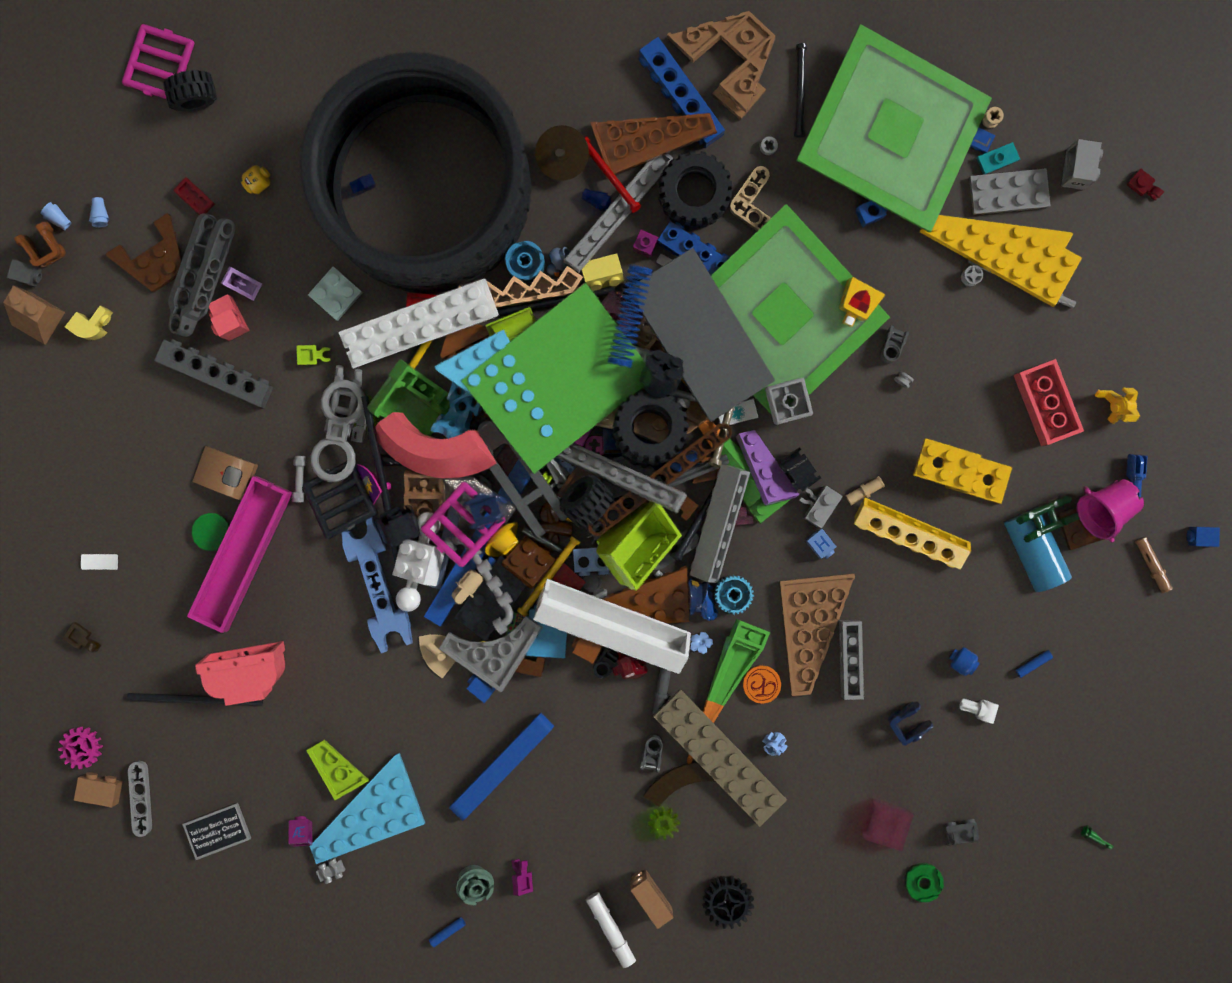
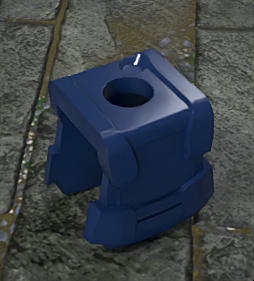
[462,492,504,531]
[888,701,933,746]

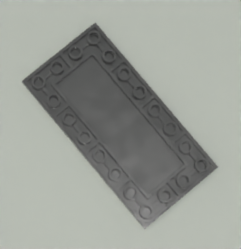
[628,248,776,422]

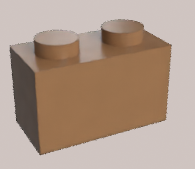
[74,772,123,808]

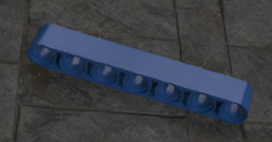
[449,713,555,821]

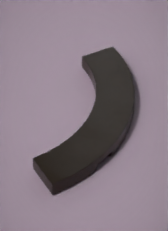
[643,762,716,807]

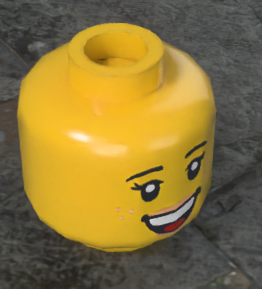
[241,165,270,194]

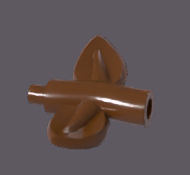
[526,502,573,554]

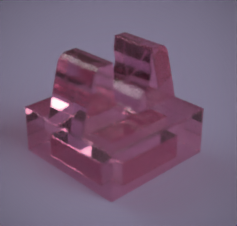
[735,507,753,525]

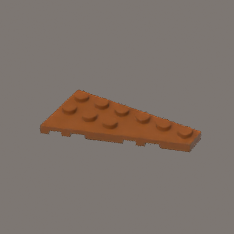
[590,113,717,175]
[602,566,689,623]

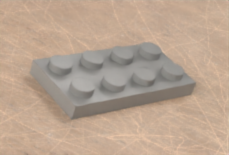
[969,168,1051,215]

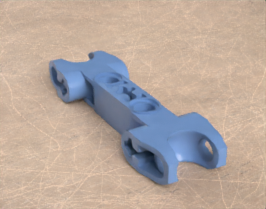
[342,517,413,653]

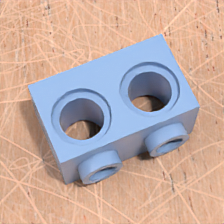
[573,548,610,576]

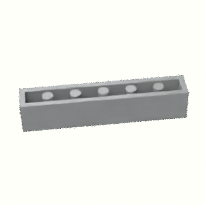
[690,464,750,583]

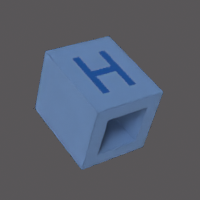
[805,528,837,559]

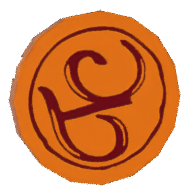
[743,665,781,704]

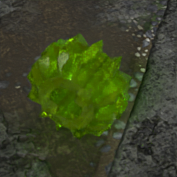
[648,806,680,840]

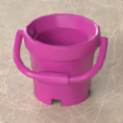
[1077,479,1144,543]

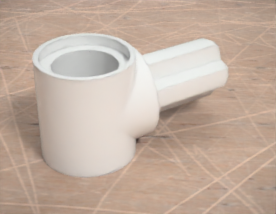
[959,699,999,724]

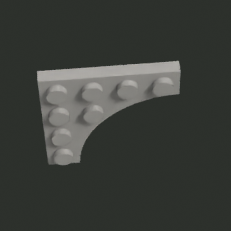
[439,616,543,692]

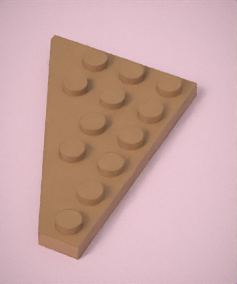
[779,573,855,696]

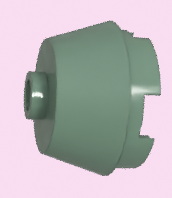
[456,865,494,905]

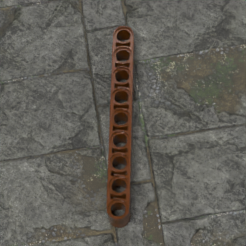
[588,423,732,536]

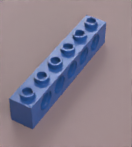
[638,37,725,148]

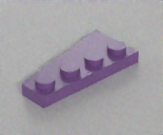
[736,430,800,506]

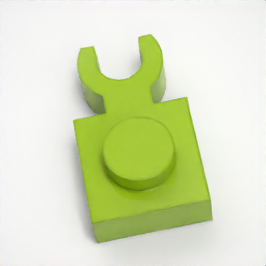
[297,345,331,365]

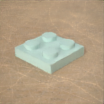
[308,267,363,321]

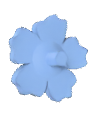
[690,632,713,654]

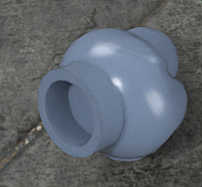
[546,247,571,277]

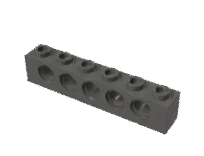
[154,339,274,408]

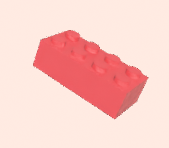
[1013,359,1084,446]

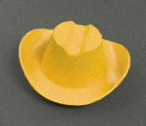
[485,522,518,557]

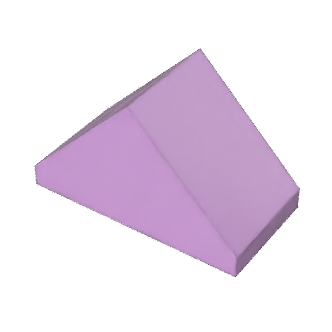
[221,266,262,301]

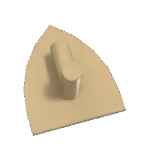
[419,634,456,679]

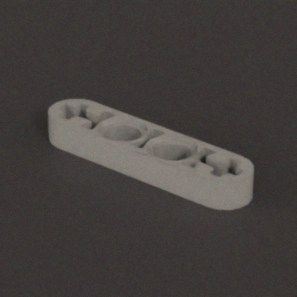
[128,760,152,837]

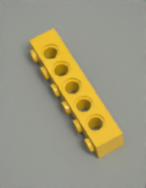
[854,497,971,570]

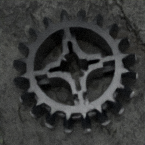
[702,876,754,929]

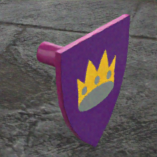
[357,464,391,505]

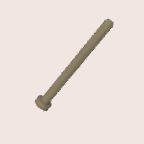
[708,408,734,467]

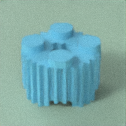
[714,575,754,614]

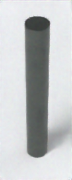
[521,526,574,560]

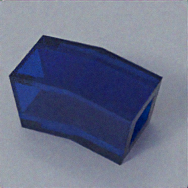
[349,173,376,195]

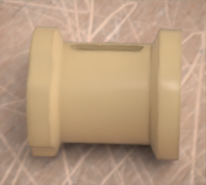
[982,107,1004,129]

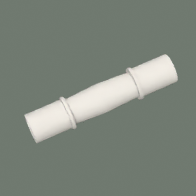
[586,892,636,968]

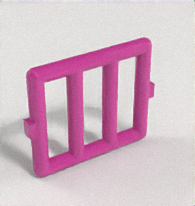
[122,24,194,99]
[421,482,505,567]

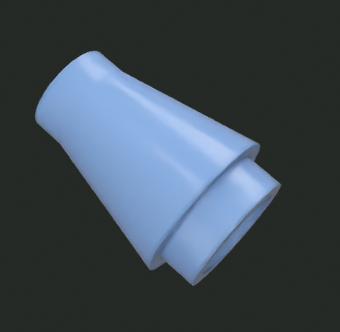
[89,197,109,228]
[41,202,71,230]

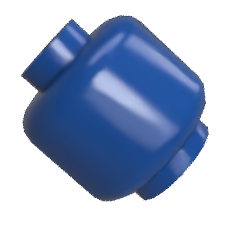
[949,647,980,676]

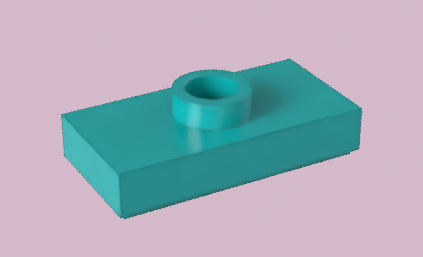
[976,142,1020,175]

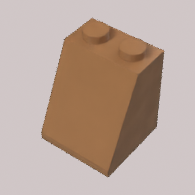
[3,286,65,345]

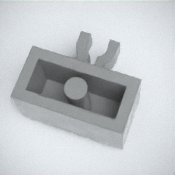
[799,486,843,529]

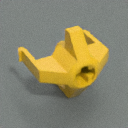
[1095,388,1140,424]

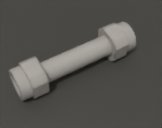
[292,456,307,502]

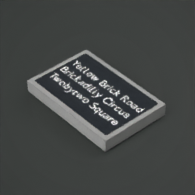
[182,803,251,860]

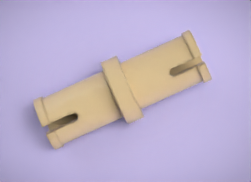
[845,476,885,506]

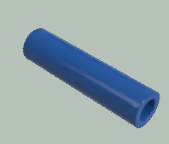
[1015,650,1053,678]
[429,917,466,947]

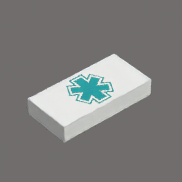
[718,399,758,425]

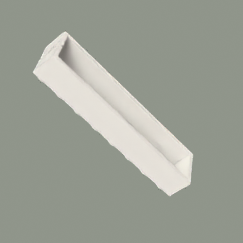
[339,278,499,368]
[533,579,691,674]

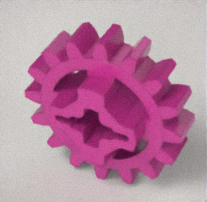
[58,726,103,769]

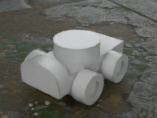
[316,858,346,884]

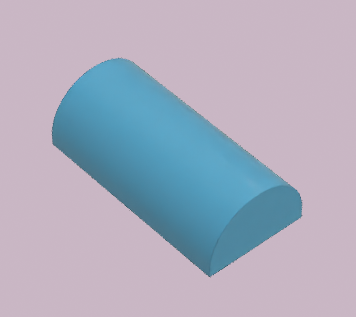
[1004,507,1072,592]

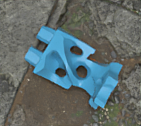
[431,381,482,438]

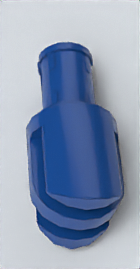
[1126,454,1148,497]

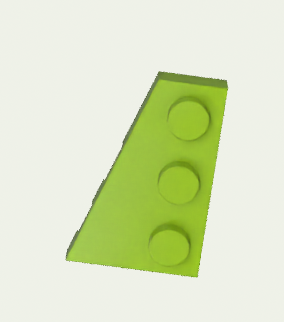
[306,740,369,800]

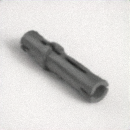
[652,667,671,714]

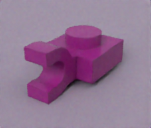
[512,859,533,896]

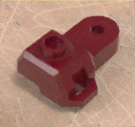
[612,651,648,679]

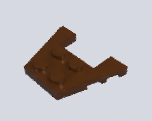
[106,213,182,293]

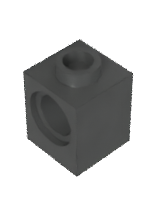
[7,259,42,287]

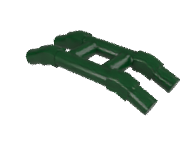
[1016,495,1079,543]

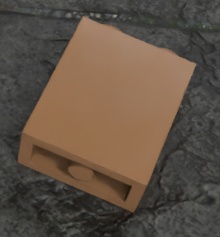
[630,870,674,929]

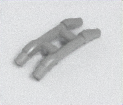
[324,365,362,437]

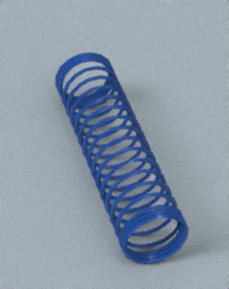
[607,265,653,367]

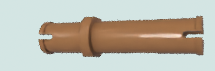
[1135,536,1173,593]

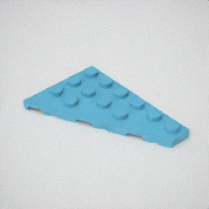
[434,330,553,437]
[310,753,425,864]

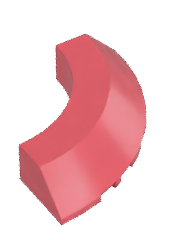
[375,412,497,478]

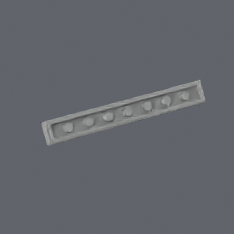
[563,154,673,274]
[556,443,686,513]

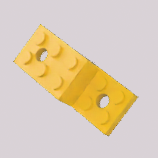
[913,438,1012,504]

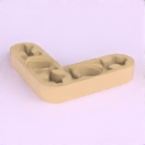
[730,166,771,231]

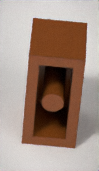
[571,636,602,663]

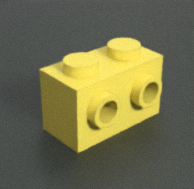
[581,254,624,291]

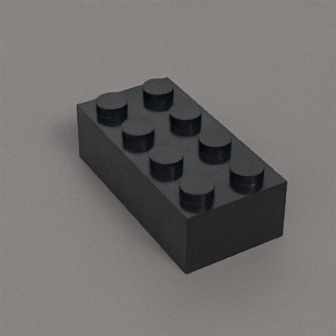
[454,555,527,641]

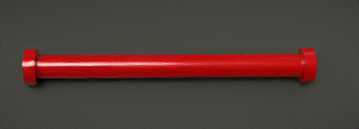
[585,137,641,213]

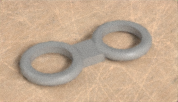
[310,380,365,482]

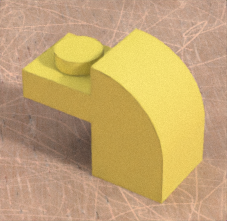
[65,306,113,340]

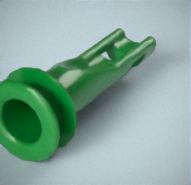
[1081,825,1113,850]

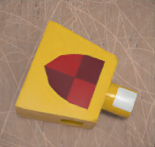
[839,277,885,327]

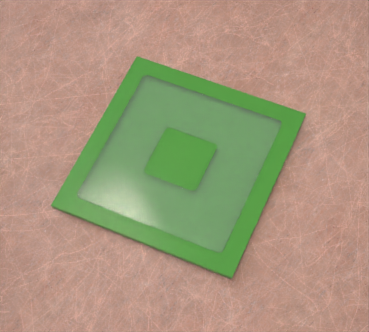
[796,24,992,233]
[711,204,890,415]

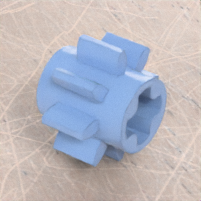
[762,732,788,756]

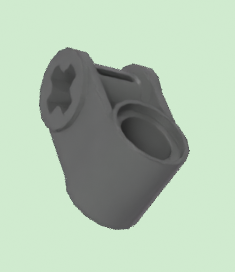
[880,325,909,364]
[640,734,663,773]

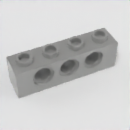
[839,620,864,700]

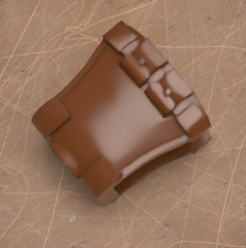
[14,221,66,268]

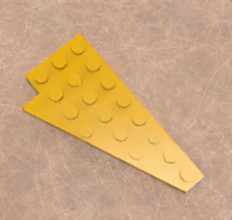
[919,215,1082,307]

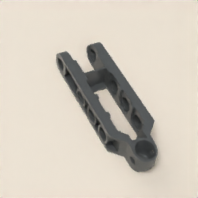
[168,213,236,337]
[478,421,568,538]

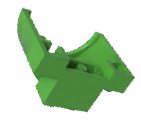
[367,359,450,436]

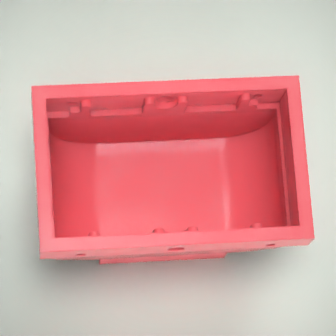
[195,641,285,706]

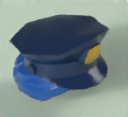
[688,578,718,621]

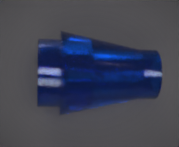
[582,189,612,211]

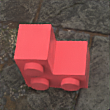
[208,294,250,341]

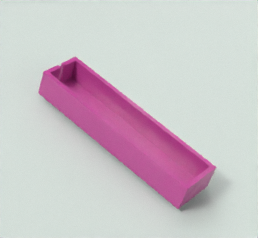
[187,476,292,633]

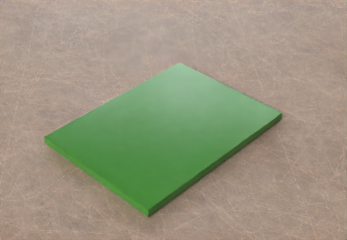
[461,283,645,474]

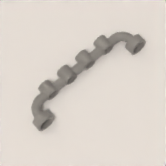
[443,537,513,634]

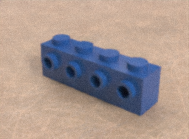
[657,221,730,276]

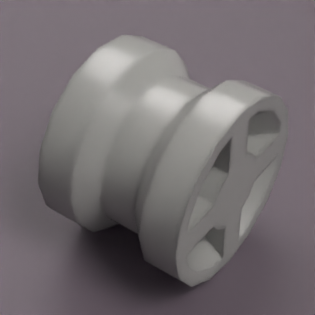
[961,265,983,287]

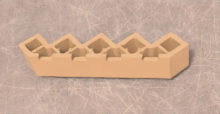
[458,266,584,309]

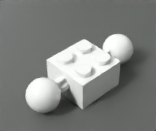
[392,512,445,612]

